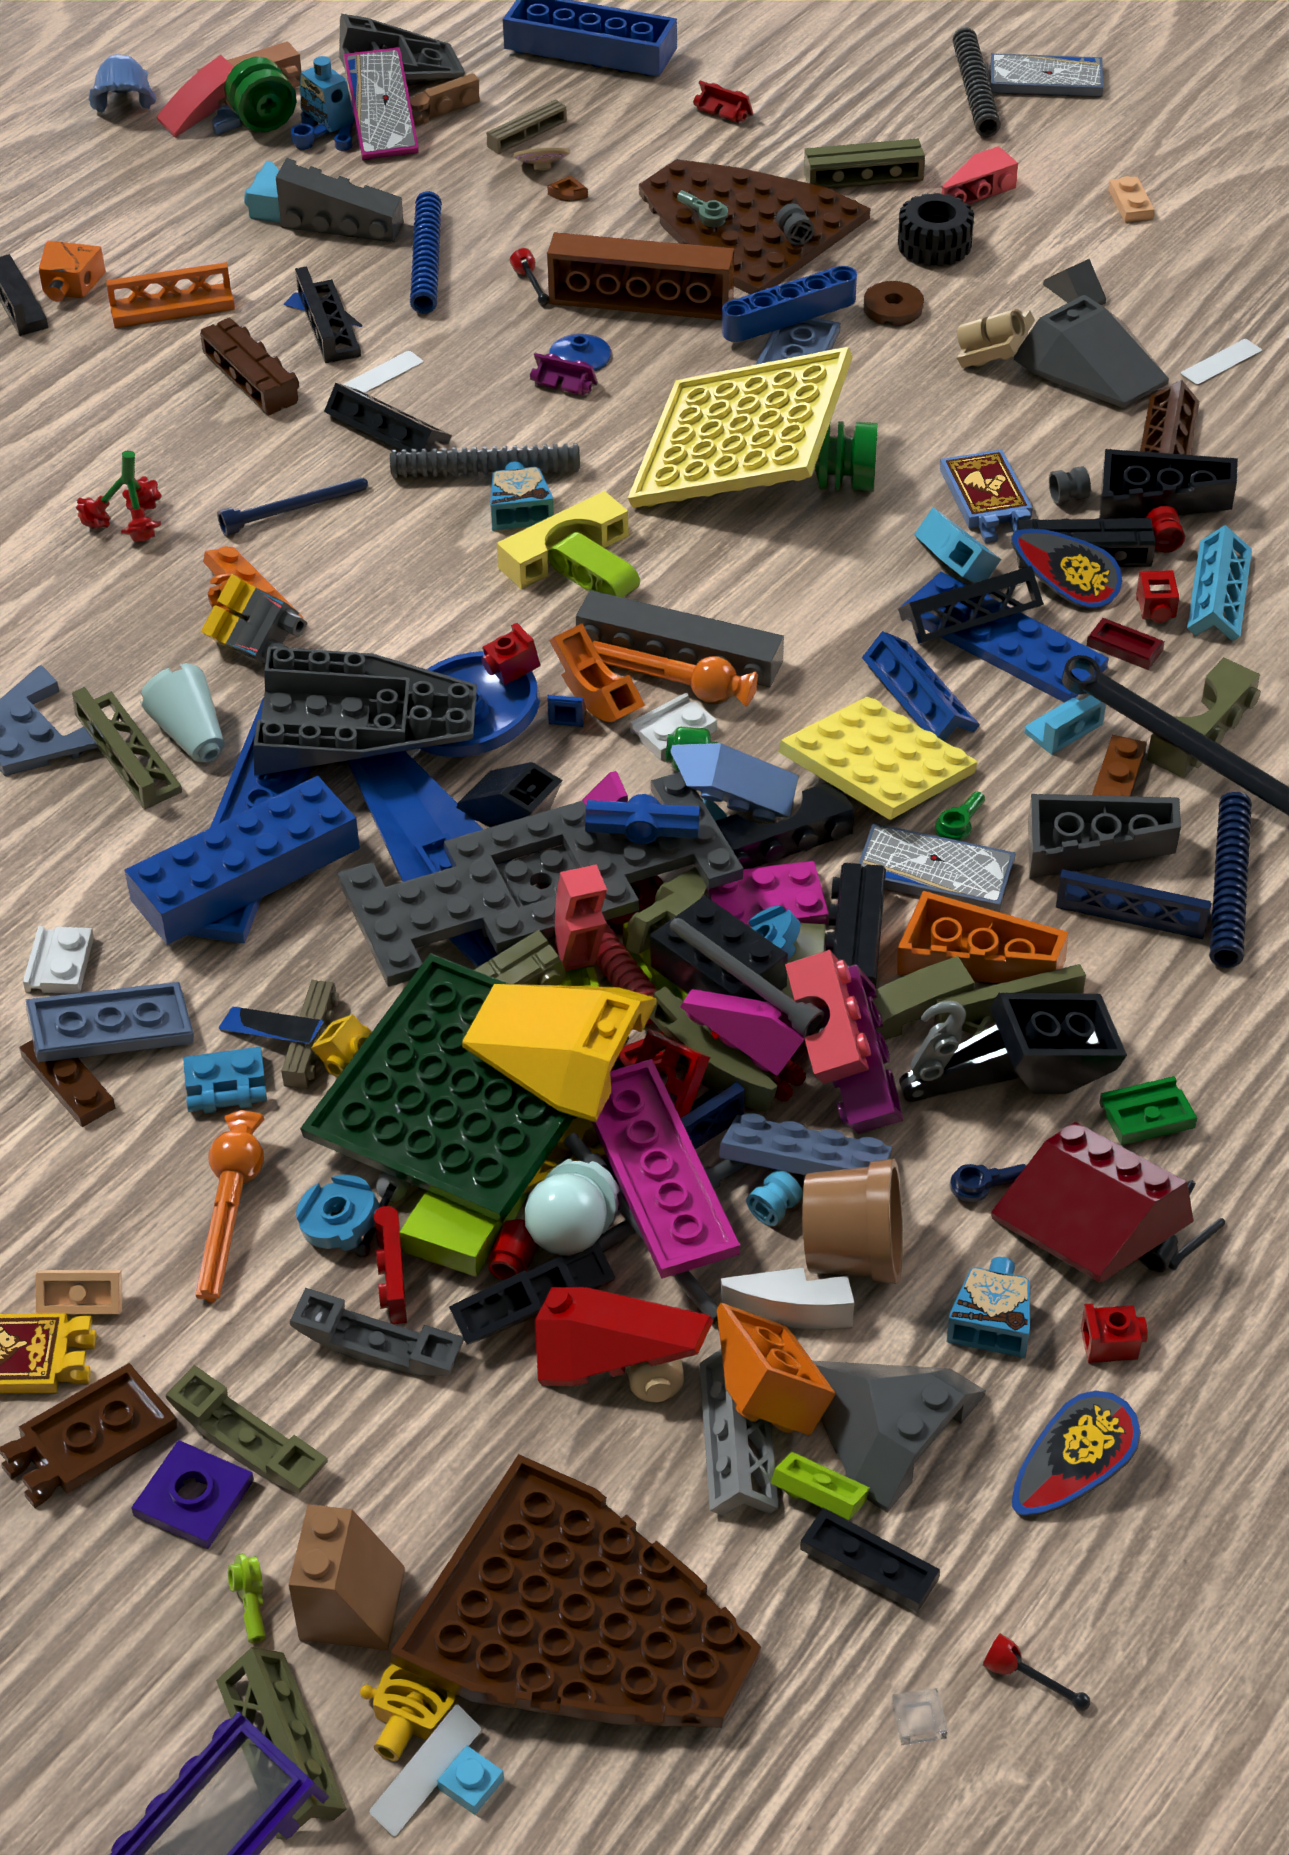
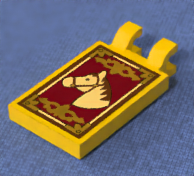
[0,1313,97,1394]

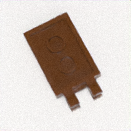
[0,1363,178,1508]

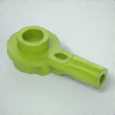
[227,1553,266,1643]

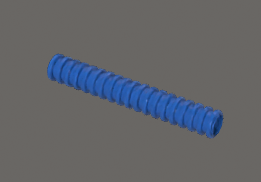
[410,191,442,314]

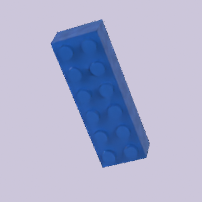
[503,0,677,77]
[124,776,360,945]

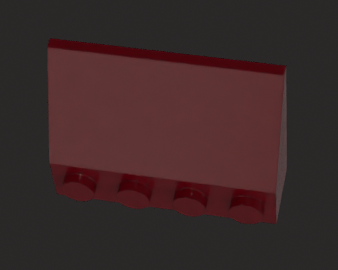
[991,1122,1194,1283]

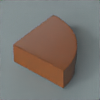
[547,176,588,201]

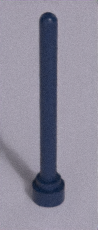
[217,477,368,536]

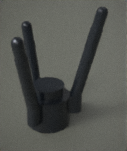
[1139,1180,1225,1272]

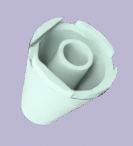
[140,663,224,762]

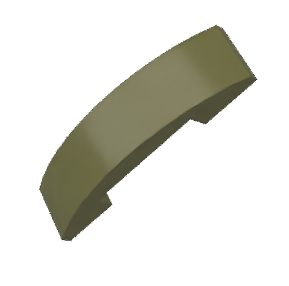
[166,1365,328,1493]

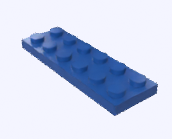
[901,572,1109,703]

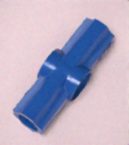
[585,794,700,844]

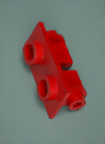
[693,80,754,123]

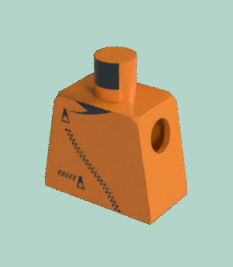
[39,240,106,302]

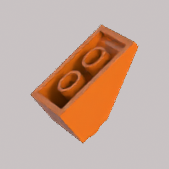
[716,1302,836,1436]

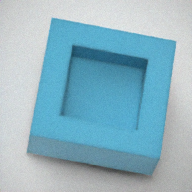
[437,1745,504,1815]

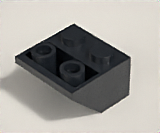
[456,762,563,828]

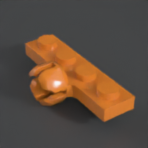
[203,546,304,618]

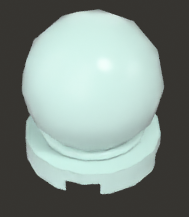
[525,1159,620,1256]

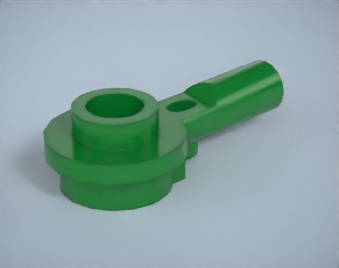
[935,791,985,841]

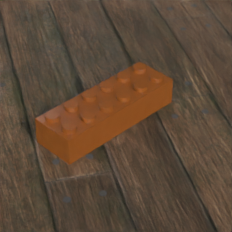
[547,232,734,320]

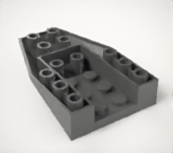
[253,647,477,776]

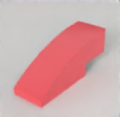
[157,55,234,137]
[555,864,607,971]

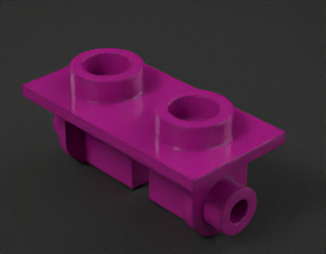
[530,353,598,395]

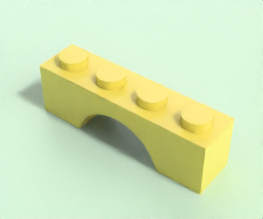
[497,491,629,589]

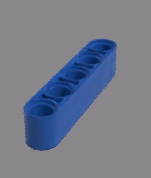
[722,266,857,342]

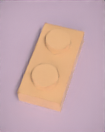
[1108,176,1154,223]
[35,1270,122,1314]

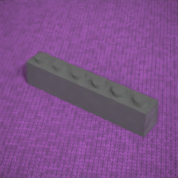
[576,590,784,688]

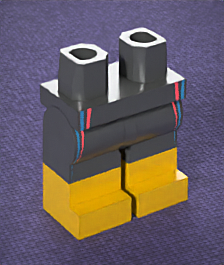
[200,574,307,664]

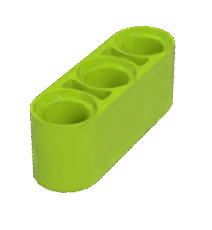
[548,532,640,598]

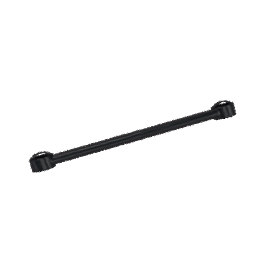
[1062,655,1289,816]

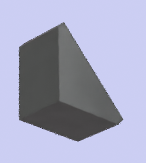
[1043,259,1106,305]

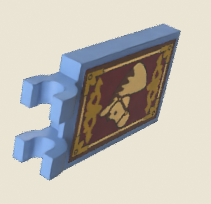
[940,449,1032,543]

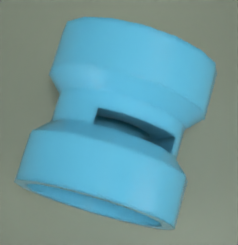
[746,1169,803,1226]

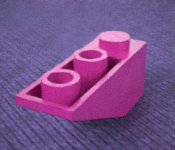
[680,989,804,1076]

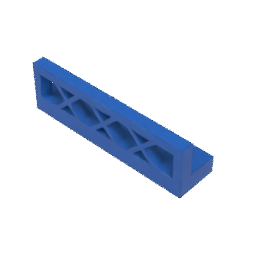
[862,631,980,742]

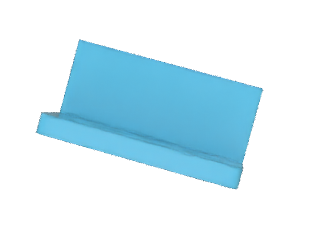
[1024,695,1106,755]

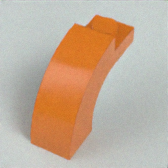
[549,623,645,722]

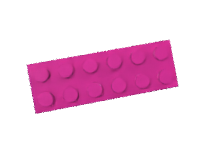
[591,1059,740,1279]

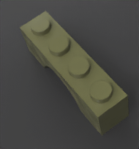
[1147,657,1261,778]

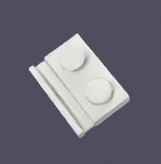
[630,693,717,760]
[23,926,94,994]

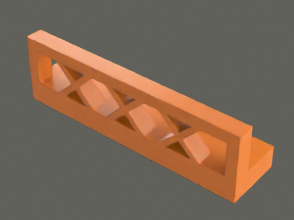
[106,262,235,328]

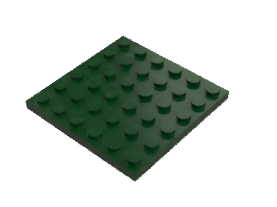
[300,953,629,1223]

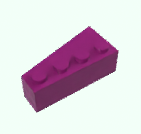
[817,964,903,1134]

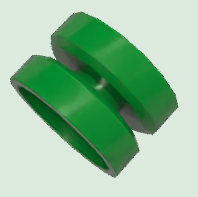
[224,57,297,133]

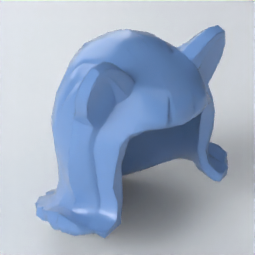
[89,54,156,113]

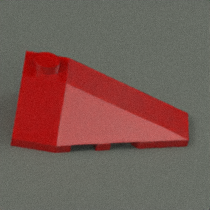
[535,1287,713,1386]

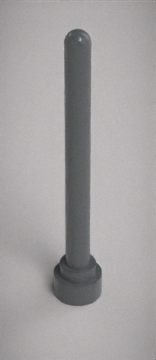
[670,918,825,1037]

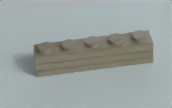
[486,99,567,154]
[281,980,339,1089]

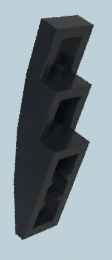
[449,1240,616,1345]

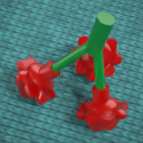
[76,450,162,542]

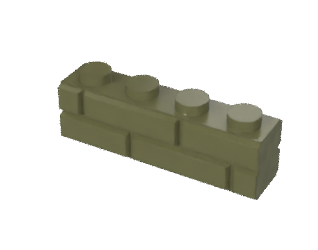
[804,138,925,189]
[474,930,568,986]

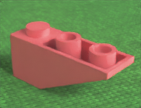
[942,146,1018,204]

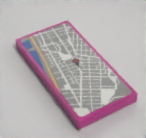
[344,47,419,160]

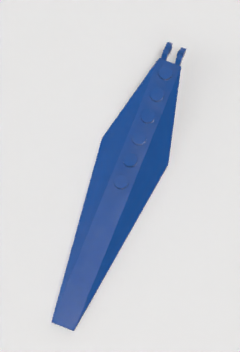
[347,751,511,967]

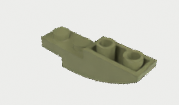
[626,867,707,955]
[649,986,778,1112]

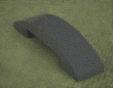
[290,1287,464,1376]

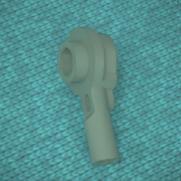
[677,190,728,227]

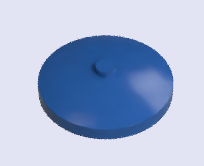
[419,651,540,757]

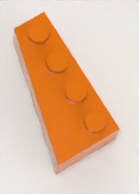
[897,891,1068,983]

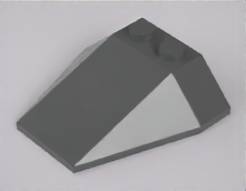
[339,13,465,86]

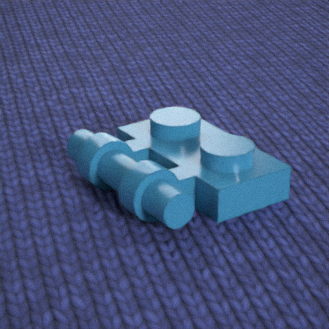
[183,1047,267,1114]

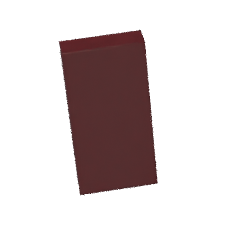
[1086,618,1165,670]

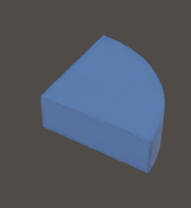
[212,105,241,135]

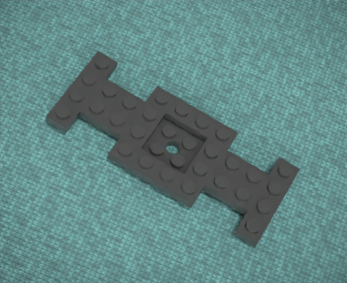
[337,772,743,987]

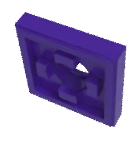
[131,1440,254,1549]

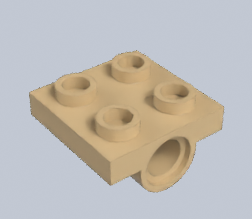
[957,309,1035,368]

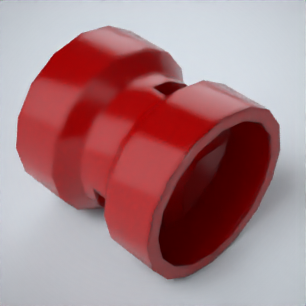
[1146,506,1186,553]

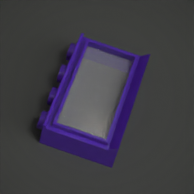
[110,1711,330,1855]

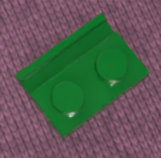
[1099,1076,1197,1146]

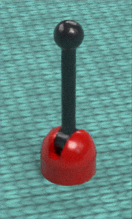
[510,248,550,305]
[982,1633,1091,1711]

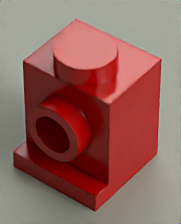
[1136,570,1179,623]
[481,623,541,685]
[1080,1303,1148,1363]

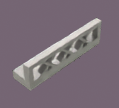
[699,1349,779,1516]

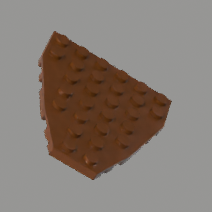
[639,159,871,294]
[390,1454,761,1728]

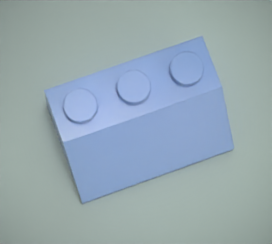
[671,743,799,822]

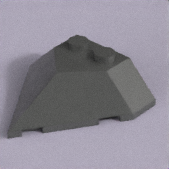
[812,1360,986,1513]

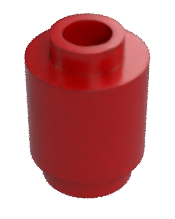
[488,1219,538,1281]

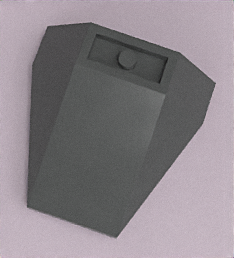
[1014,294,1169,408]

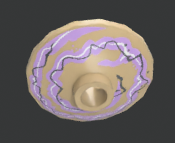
[513,148,570,171]

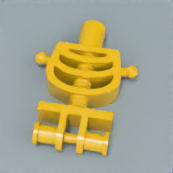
[360,1664,457,1762]

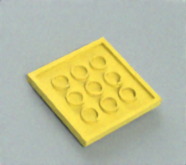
[778,696,978,820]

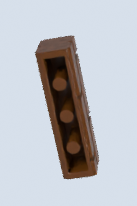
[200,317,300,416]

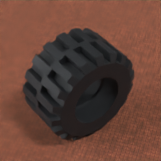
[898,193,974,266]

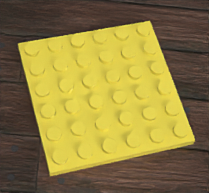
[628,347,853,508]

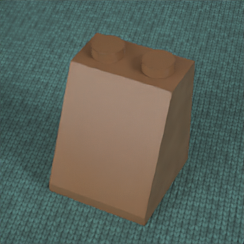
[288,1504,405,1650]

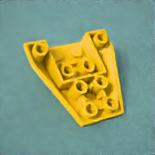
[462,984,656,1122]

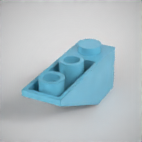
[914,507,1002,583]

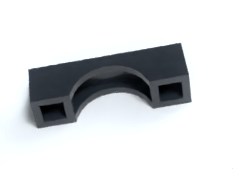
[715,782,854,869]

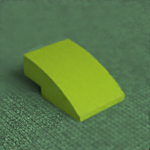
[400,1191,528,1277]

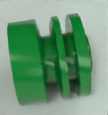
[815,421,878,492]

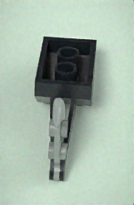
[899,993,1127,1102]

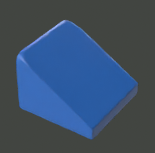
[547,695,586,727]

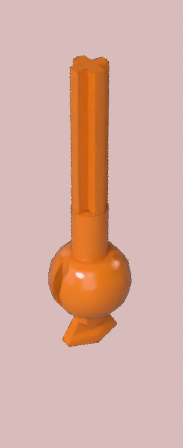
[593,641,758,707]
[195,1110,265,1303]

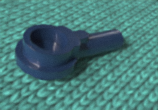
[950,1164,1026,1202]

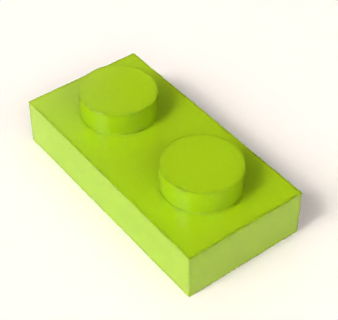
[770,1452,870,1520]

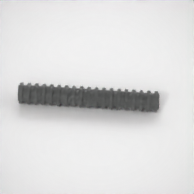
[952,28,1001,137]
[390,443,580,478]

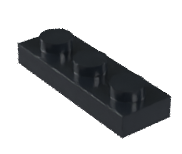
[800,1508,940,1613]

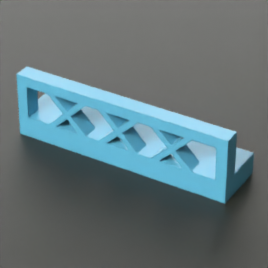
[1187,525,1252,641]

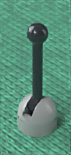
[354,1171,411,1257]

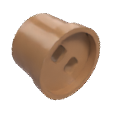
[802,1158,903,1284]

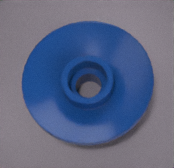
[549,334,611,372]

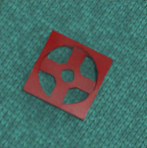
[635,1029,711,1119]

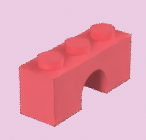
[785,950,871,1084]

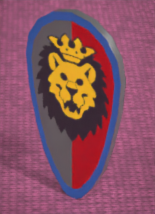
[1011,528,1122,609]
[1012,1390,1141,1517]

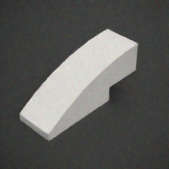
[720,1268,854,1329]

